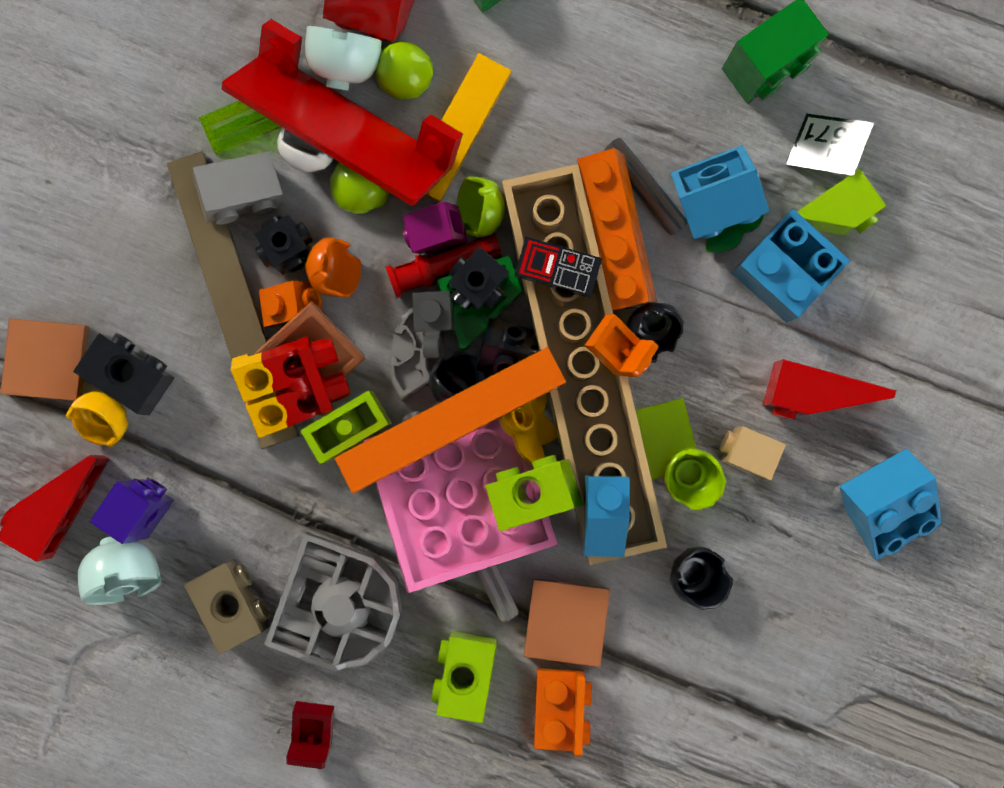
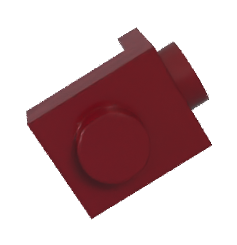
[286,701,335,769]

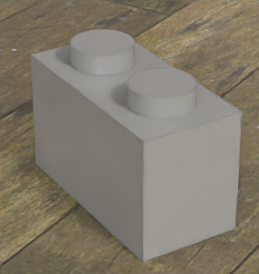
[193,151,283,225]

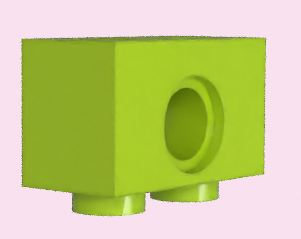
[300,390,392,465]
[485,455,583,532]
[431,630,497,724]

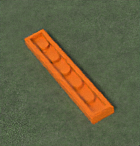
[334,347,566,494]

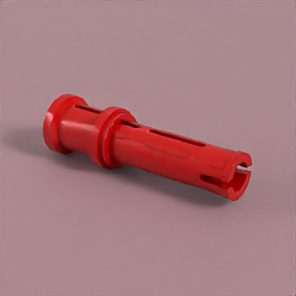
[385,234,502,299]

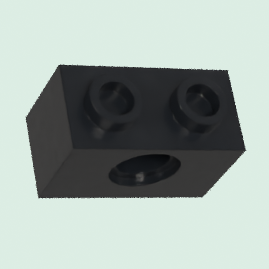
[73,333,174,416]

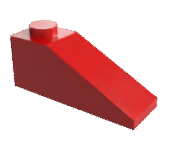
[762,359,897,420]
[0,455,110,562]

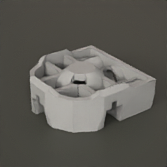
[264,532,402,671]

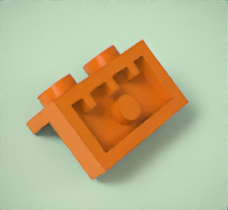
[534,668,592,757]

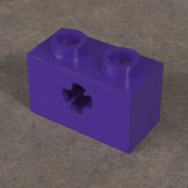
[89,478,174,544]

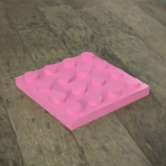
[363,419,558,593]

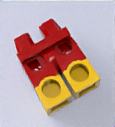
[231,336,351,438]

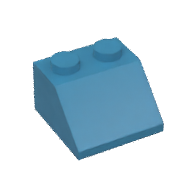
[670,145,770,239]

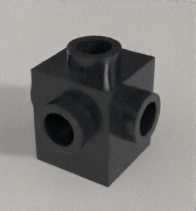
[254,215,314,275]
[448,246,509,313]
[476,318,538,375]

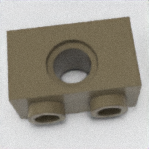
[184,559,270,655]

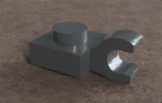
[412,291,455,358]

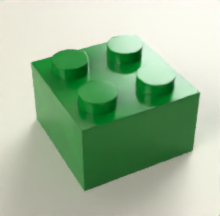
[721,0,829,104]

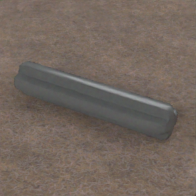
[604,138,687,235]

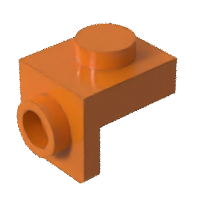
[259,280,322,327]
[584,314,658,377]

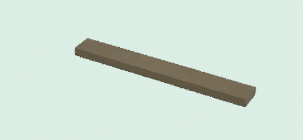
[166,151,300,449]

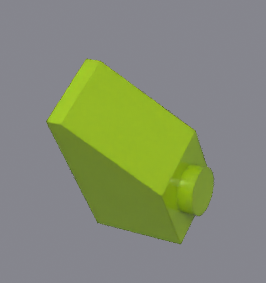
[797,168,886,235]

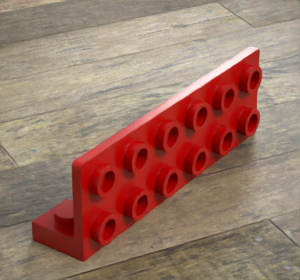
[221,19,463,206]

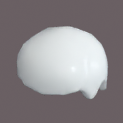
[277,127,334,172]

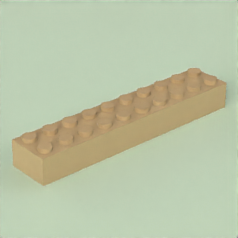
[502,164,667,565]

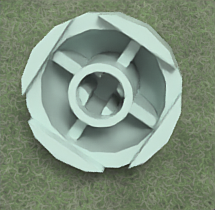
[305,26,382,91]
[78,536,161,605]

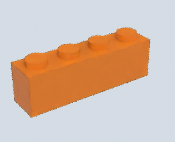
[577,148,657,311]

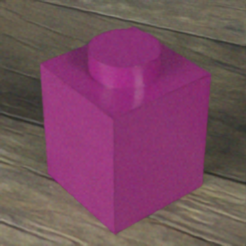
[403,201,468,255]

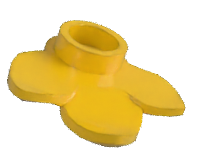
[499,394,558,463]

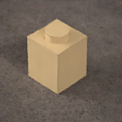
[719,426,786,480]

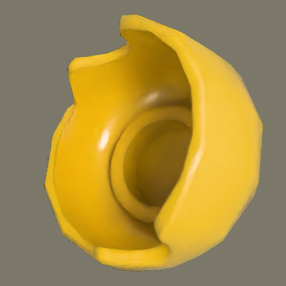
[66,391,128,447]

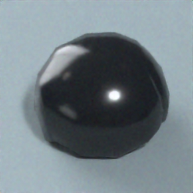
[626,303,684,363]
[429,351,491,402]
[670,546,733,610]

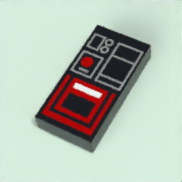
[515,237,602,298]

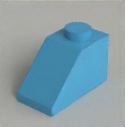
[583,476,630,557]

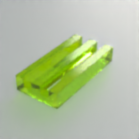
[199,101,282,155]

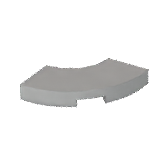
[389,306,430,401]

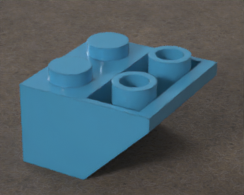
[731,208,850,323]
[840,448,942,561]

